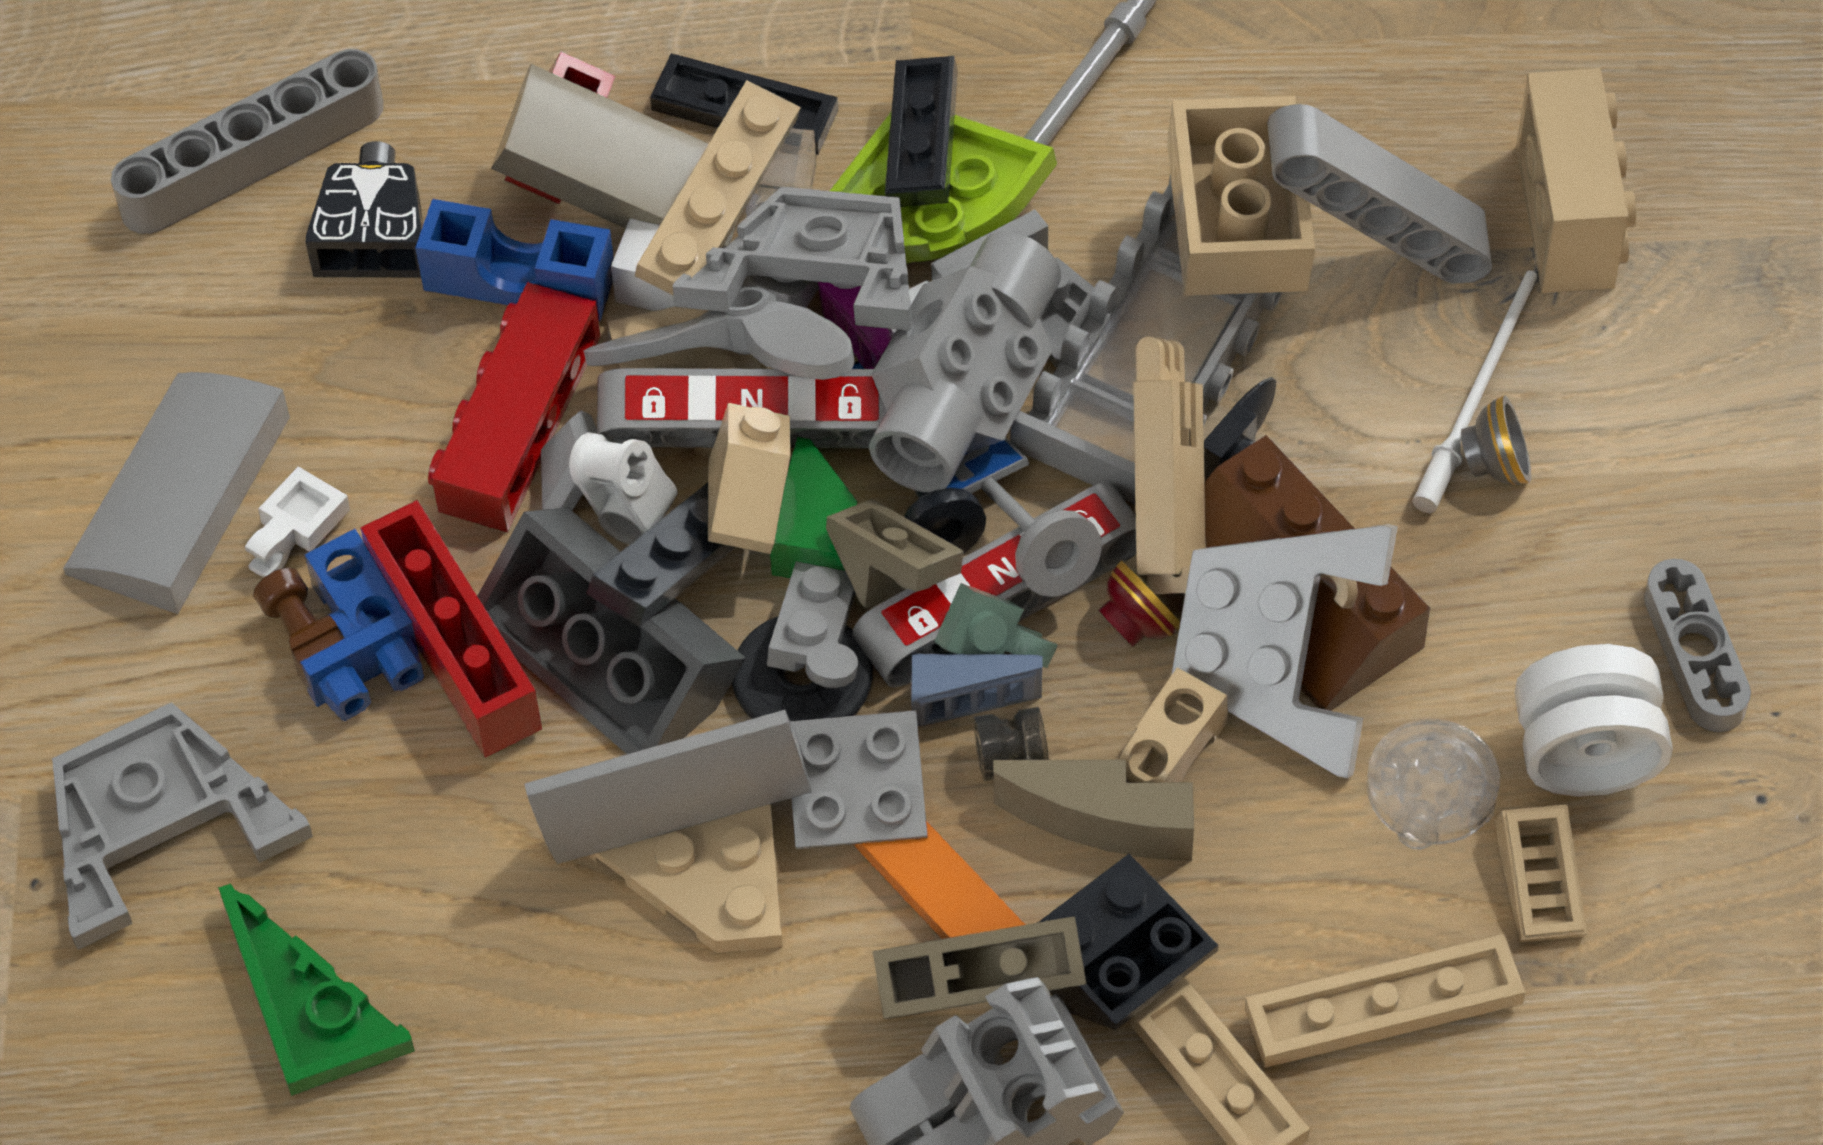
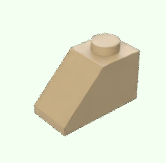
[708,403,790,554]

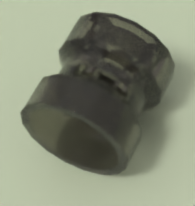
[973,707,1049,781]

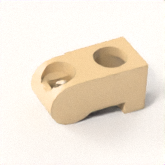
[1119,667,1229,783]

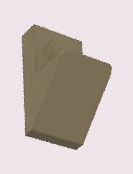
[826,499,964,608]

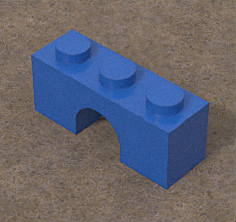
[415,199,614,321]

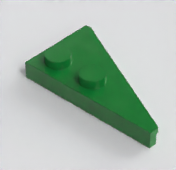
[218,883,415,1096]

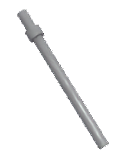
[1024,0,1157,146]

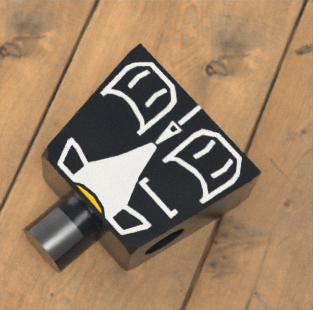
[305,141,423,278]

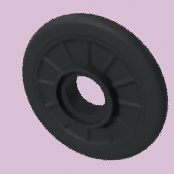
[732,616,873,721]

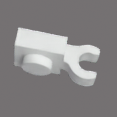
[245,466,350,578]

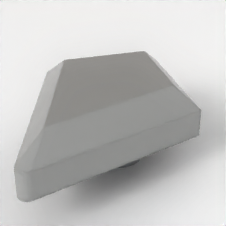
[1040,257,1094,367]
[541,410,597,510]

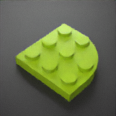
[830,112,1057,264]

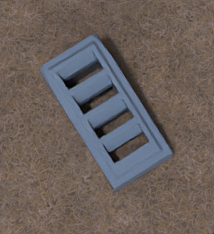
[911,654,1042,726]

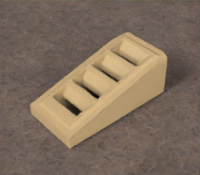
[1495,804,1588,943]

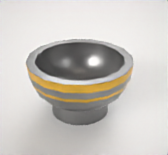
[1461,395,1531,485]

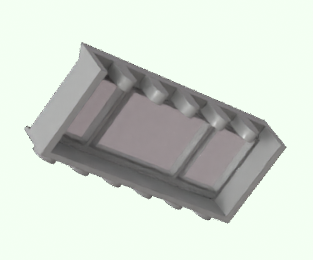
[1010,175,1283,505]

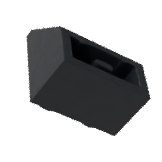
[1037,854,1219,1030]

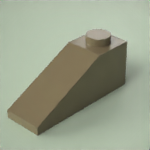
[872,916,1087,1019]

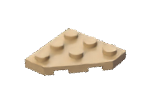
[588,804,783,953]

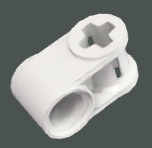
[569,432,678,545]

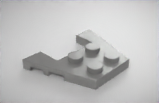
[672,187,913,331]
[1171,524,1398,778]
[52,702,313,950]

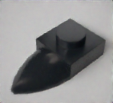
[1204,377,1277,483]

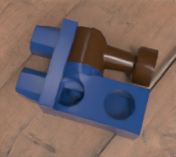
[253,528,424,721]

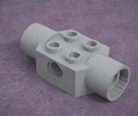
[869,232,1061,492]

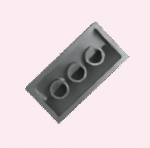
[477,507,746,754]

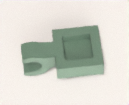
[934,583,1058,668]

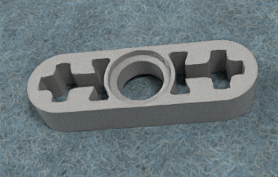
[1644,559,1751,732]

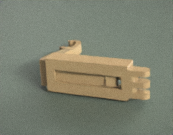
[1133,337,1358,608]

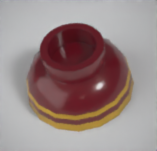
[1098,560,1180,647]

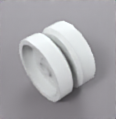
[1515,644,1673,797]

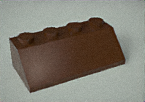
[1204,435,1430,711]

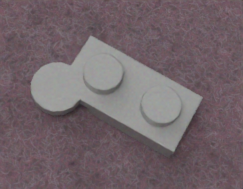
[767,561,858,689]

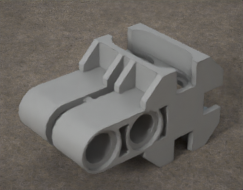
[850,977,1124,1145]

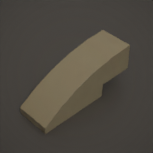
[993,760,1194,860]

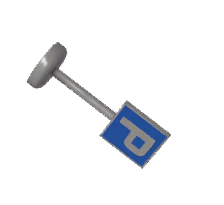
[946,437,1102,597]

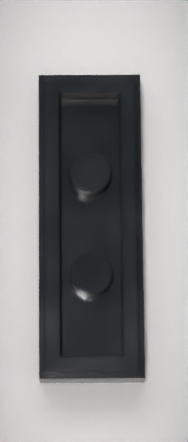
[650,53,838,155]
[885,56,958,207]

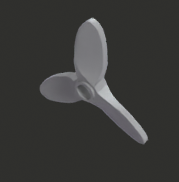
[584,275,855,380]

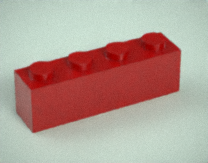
[428,282,601,533]
[360,500,543,758]

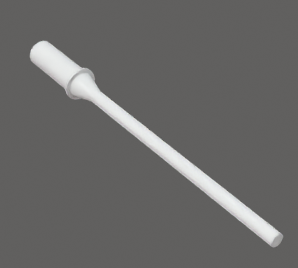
[1412,270,1537,513]

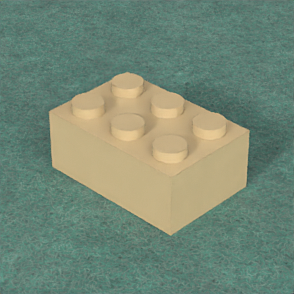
[1516,68,1636,293]
[1167,96,1315,296]

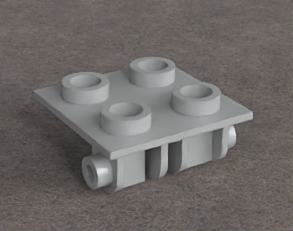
[790,710,928,849]

